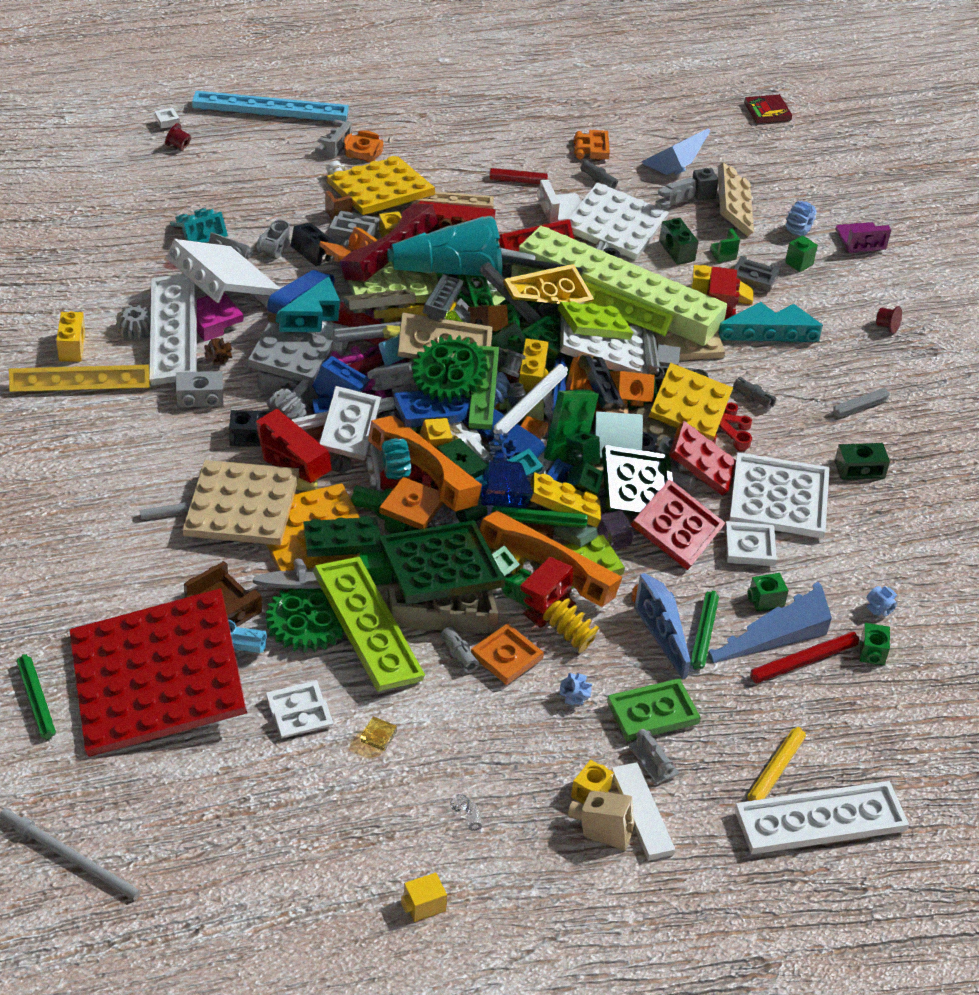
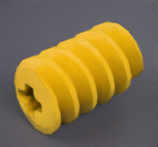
[543,598,599,653]

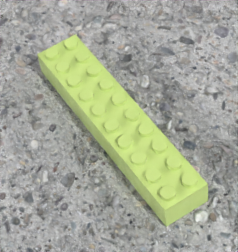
[518,226,727,346]

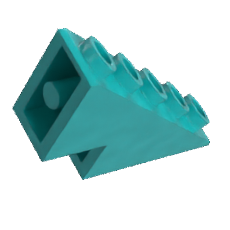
[276,277,340,332]
[718,302,823,342]

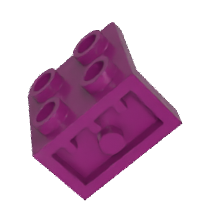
[835,222,891,253]

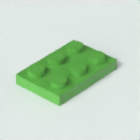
[607,678,701,742]

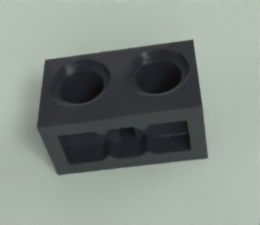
[229,410,272,447]

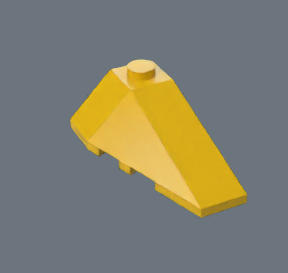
[503,264,594,304]

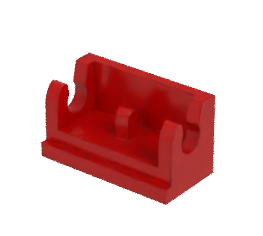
[520,557,573,614]

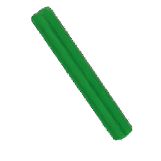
[491,506,588,528]
[690,590,719,670]
[16,654,56,740]

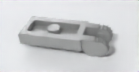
[655,178,697,209]

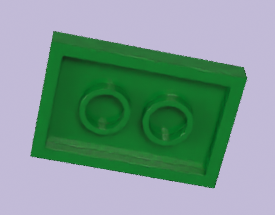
[544,391,599,461]

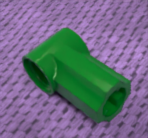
[351,485,393,520]

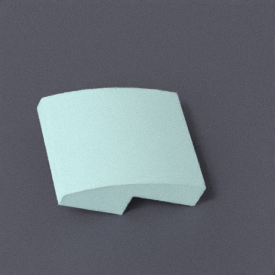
[595,412,643,458]

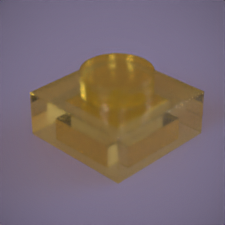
[361,716,397,751]

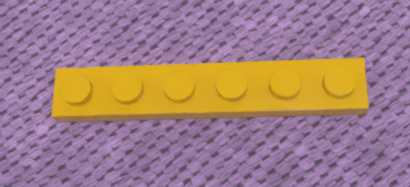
[9,365,150,392]

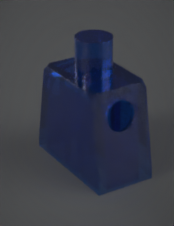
[481,453,533,508]

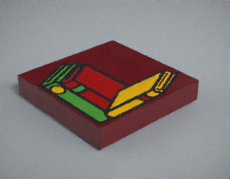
[744,94,793,124]

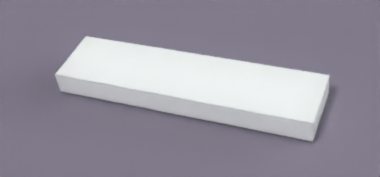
[611,762,675,861]

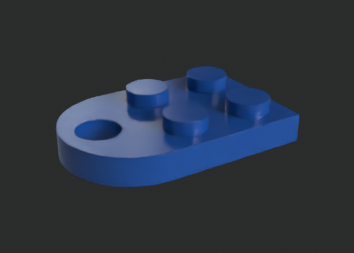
[394,391,469,428]

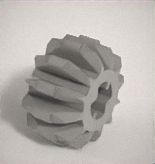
[116,305,151,341]
[266,389,307,419]

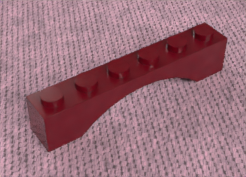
[340,204,438,281]

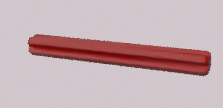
[750,631,860,684]

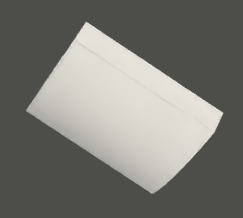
[265,680,333,738]

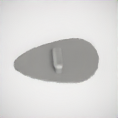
[253,558,321,589]

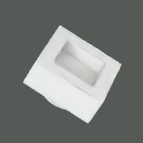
[154,108,180,128]

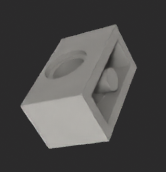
[176,371,224,408]

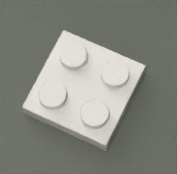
[725,521,777,566]

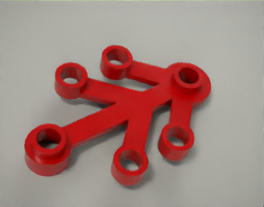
[713,402,752,452]

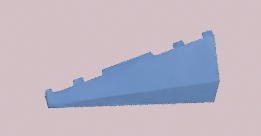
[707,582,832,663]

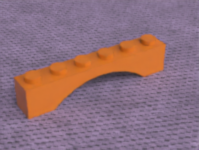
[368,415,482,512]
[479,511,623,607]

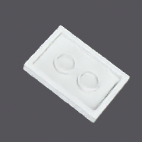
[320,386,381,460]

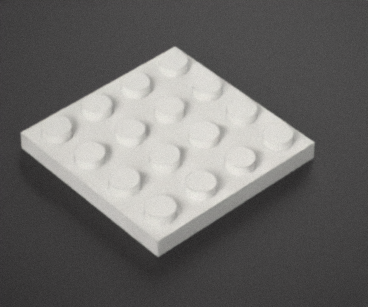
[568,182,669,261]
[560,315,647,374]
[729,452,829,539]

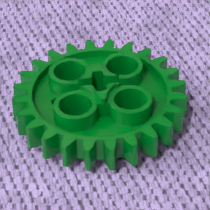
[412,335,488,403]
[266,588,345,653]

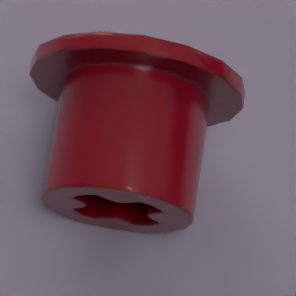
[165,123,191,150]
[876,306,902,334]

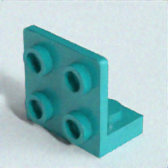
[170,208,228,243]

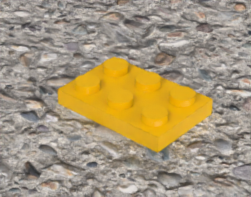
[530,472,601,527]

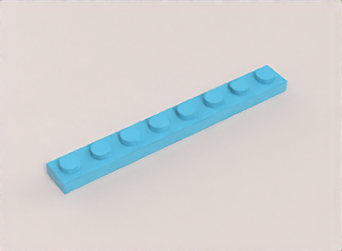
[192,91,349,122]

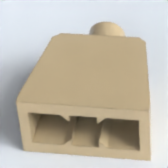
[568,791,635,851]

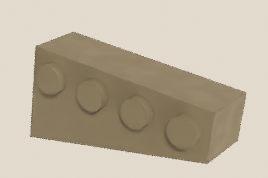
[387,586,498,634]

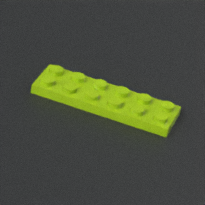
[313,557,425,692]

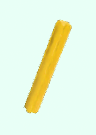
[747,727,806,801]

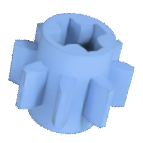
[866,586,897,616]
[559,673,592,706]

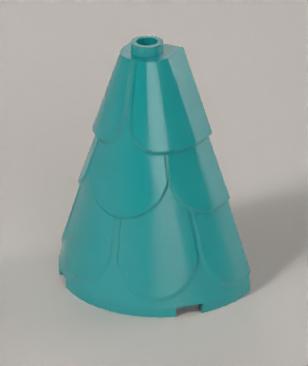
[387,216,502,276]

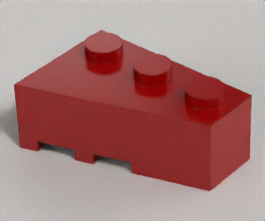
[256,409,332,483]

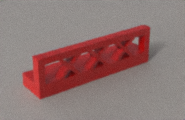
[498,219,574,252]

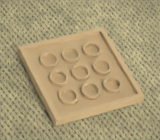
[183,460,300,545]

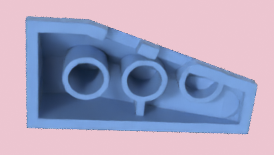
[642,128,710,175]
[634,573,690,679]

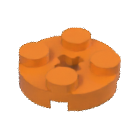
[344,130,384,162]

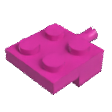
[197,292,244,342]

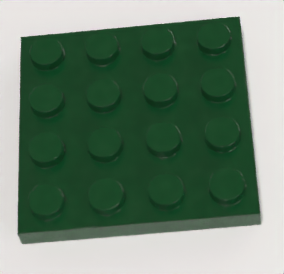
[379,520,505,604]

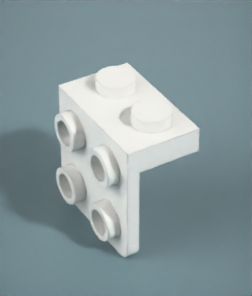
[537,180,581,223]

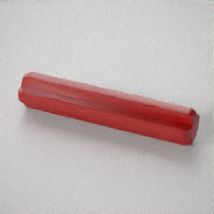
[489,168,548,184]

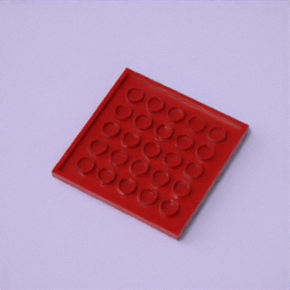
[69,588,248,757]

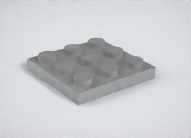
[247,322,333,385]

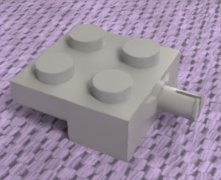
[329,211,379,247]

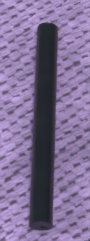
[502,255,583,276]

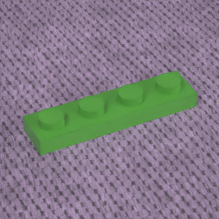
[469,346,499,430]

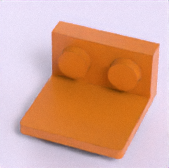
[319,227,377,263]

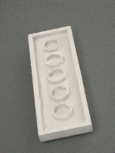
[149,274,197,385]
[734,781,909,855]

